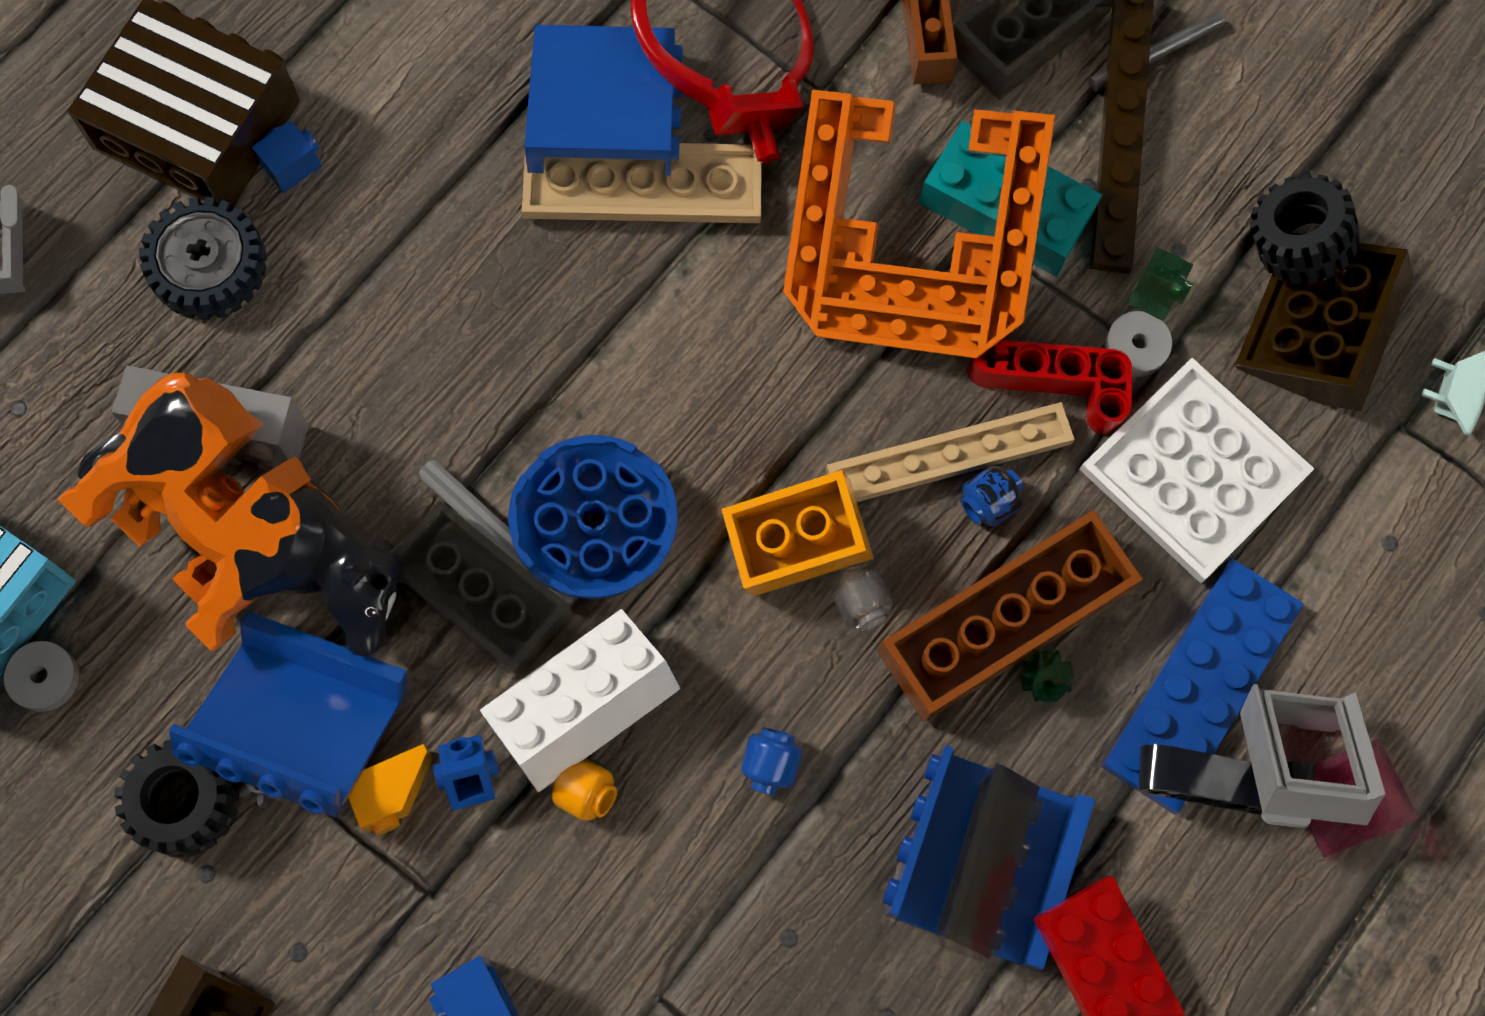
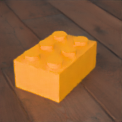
[722,470,874,596]

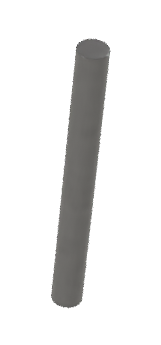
[1088,12,1225,92]

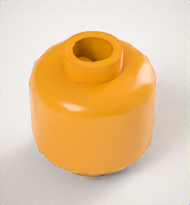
[550,758,617,821]

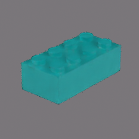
[919,121,1103,277]

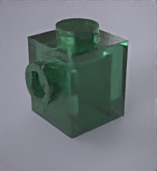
[1127,247,1193,321]

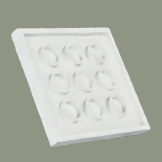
[1079,358,1314,583]

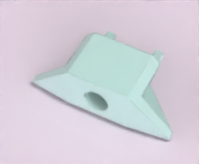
[1421,351,1485,437]

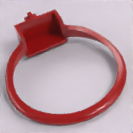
[630,0,814,164]

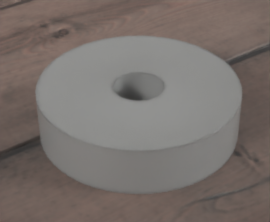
[1105,311,1172,377]
[4,641,79,712]

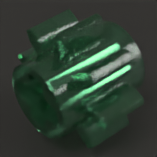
[1020,650,1074,702]

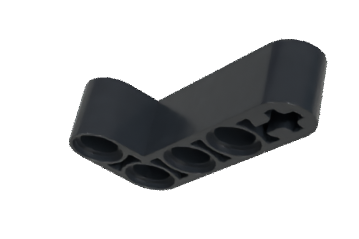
[1138,745,1316,815]

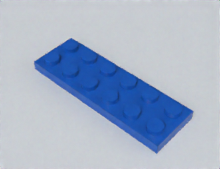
[1101,558,1304,815]

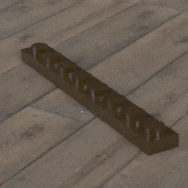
[1090,0,1154,274]

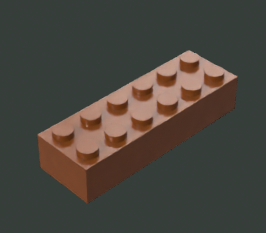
[877,510,1143,723]

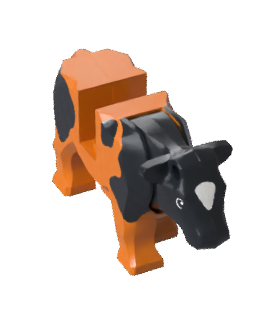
[58,372,406,656]

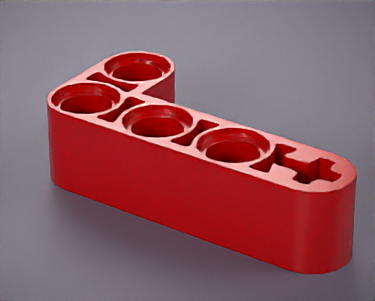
[967,340,1132,435]

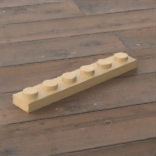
[826,402,1075,502]

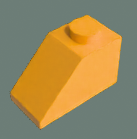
[348,744,433,836]

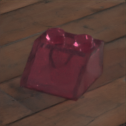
[1308,738,1419,857]

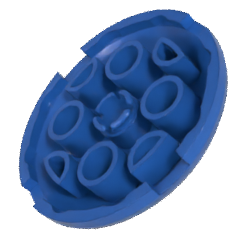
[508,435,678,599]

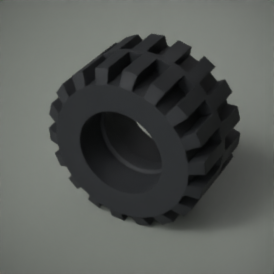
[1250,174,1361,285]
[114,740,240,857]

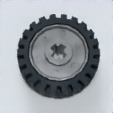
[139,197,267,320]

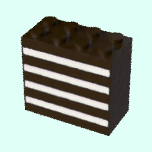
[67,0,300,206]

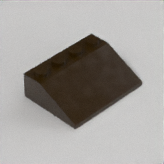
[1235,233,1413,412]

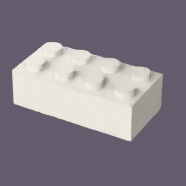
[480,609,680,793]

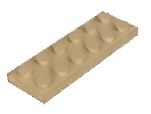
[522,143,761,223]

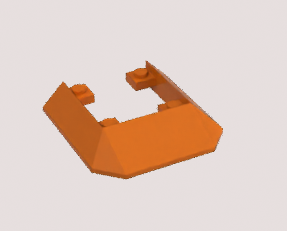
[783,90,1056,358]

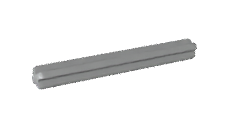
[419,460,577,610]

